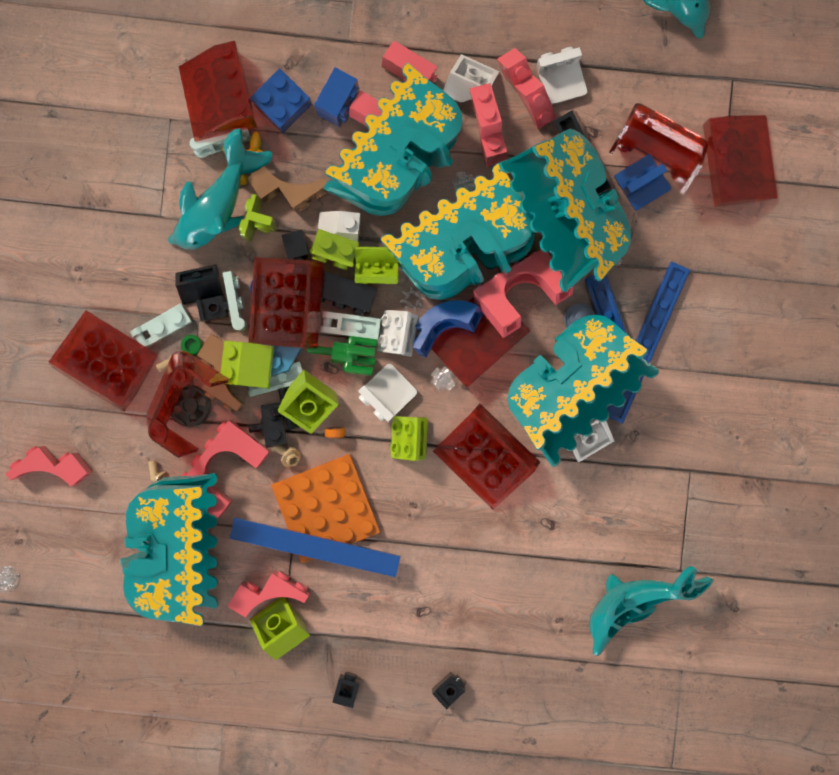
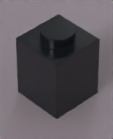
[281,229,311,264]

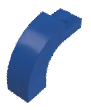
[413,300,483,358]

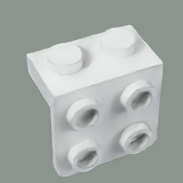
[536,47,587,105]
[358,364,417,422]

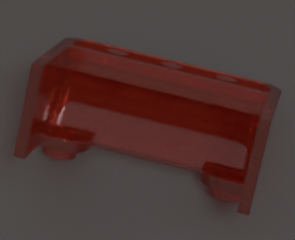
[609,103,709,194]
[146,351,230,458]

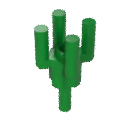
[307,336,378,376]

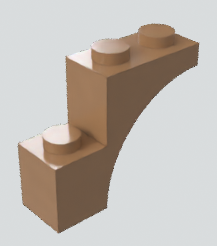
[247,166,328,211]
[197,334,245,412]

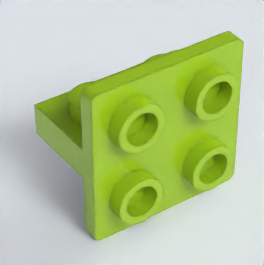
[239,194,278,242]
[309,229,359,270]
[355,247,399,284]
[390,416,428,461]

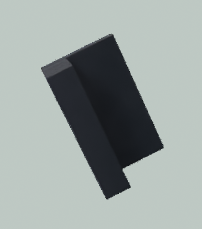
[175,264,224,305]

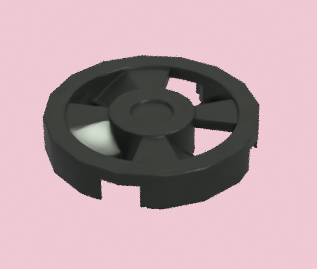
[168,385,211,427]

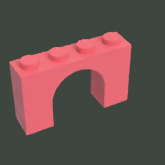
[349,40,438,127]
[473,250,574,338]
[181,420,271,519]

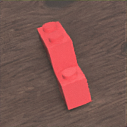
[497,48,556,129]
[470,83,507,167]
[5,446,93,487]
[227,571,311,618]

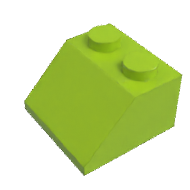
[219,340,274,389]
[278,370,339,434]
[249,597,310,661]

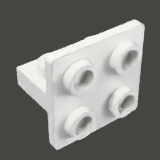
[377,310,418,357]

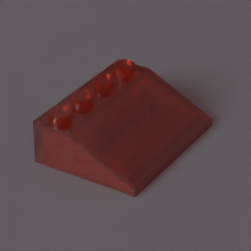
[178,40,257,142]
[703,115,778,207]
[249,257,324,348]
[431,297,530,388]
[48,310,158,412]
[433,403,540,510]

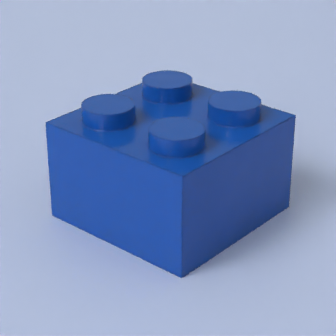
[314,67,360,127]
[250,68,312,134]

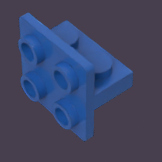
[614,154,671,211]

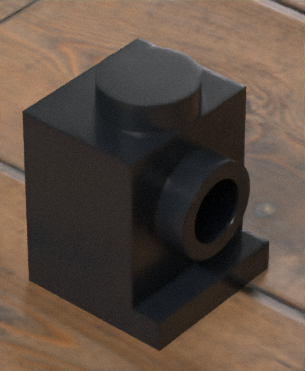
[196,295,230,323]
[332,672,361,708]
[432,672,465,710]

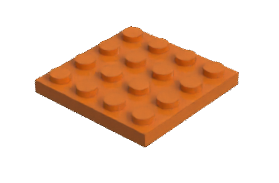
[271,454,381,563]

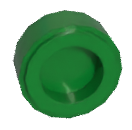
[181,335,203,356]

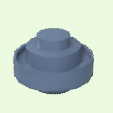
[564,304,594,328]

